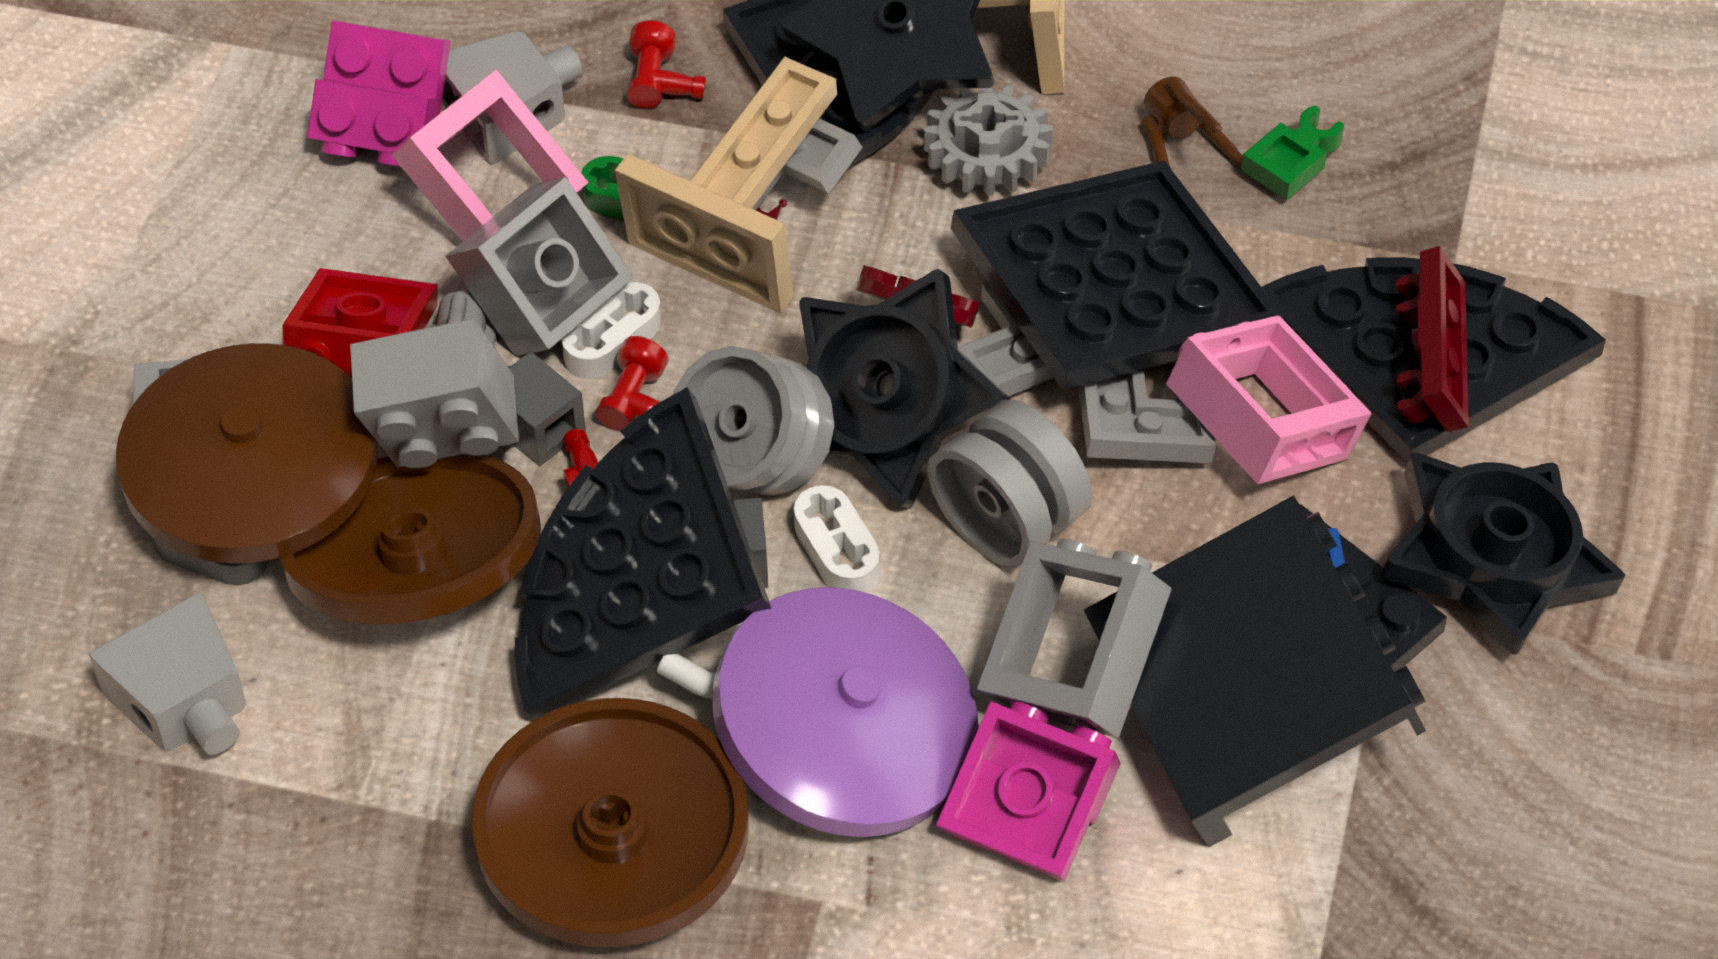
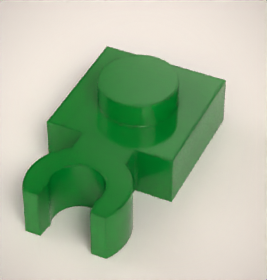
[1241,106,1344,200]

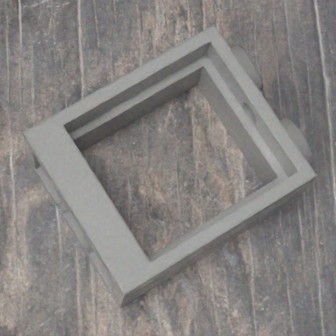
[976,538,1172,738]

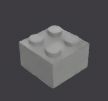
[445,177,634,356]
[350,318,519,468]

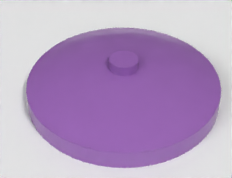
[712,587,978,837]

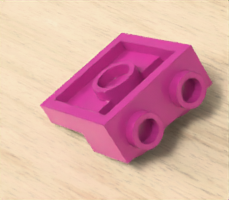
[307,21,451,167]
[936,700,1121,881]

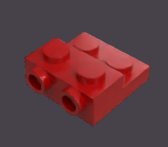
[282,268,438,378]

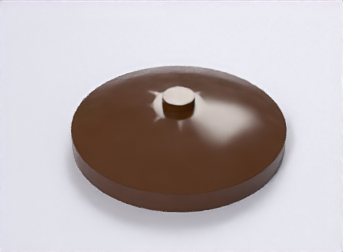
[116,343,378,563]
[280,453,541,625]
[472,698,749,948]

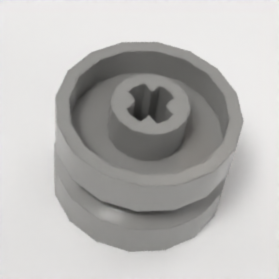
[673,346,834,496]
[927,400,1093,567]

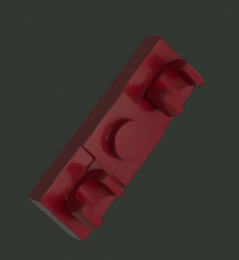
[1396,246,1469,433]

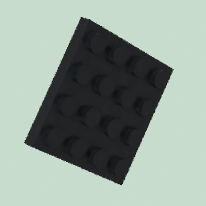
[950,160,1284,390]

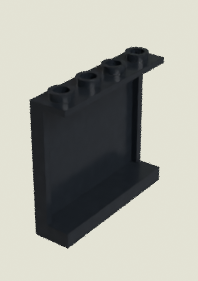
[1084,495,1426,847]

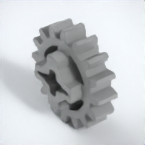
[924,85,1053,196]

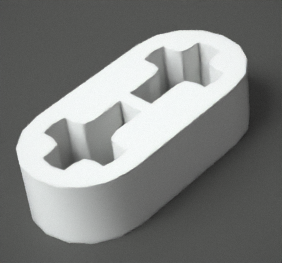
[561,282,662,379]
[794,485,880,593]

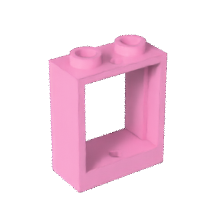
[392,70,589,241]
[1166,315,1372,484]

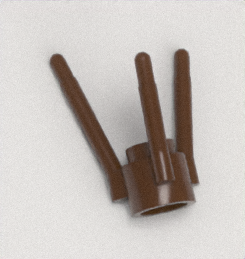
[1141,76,1243,169]

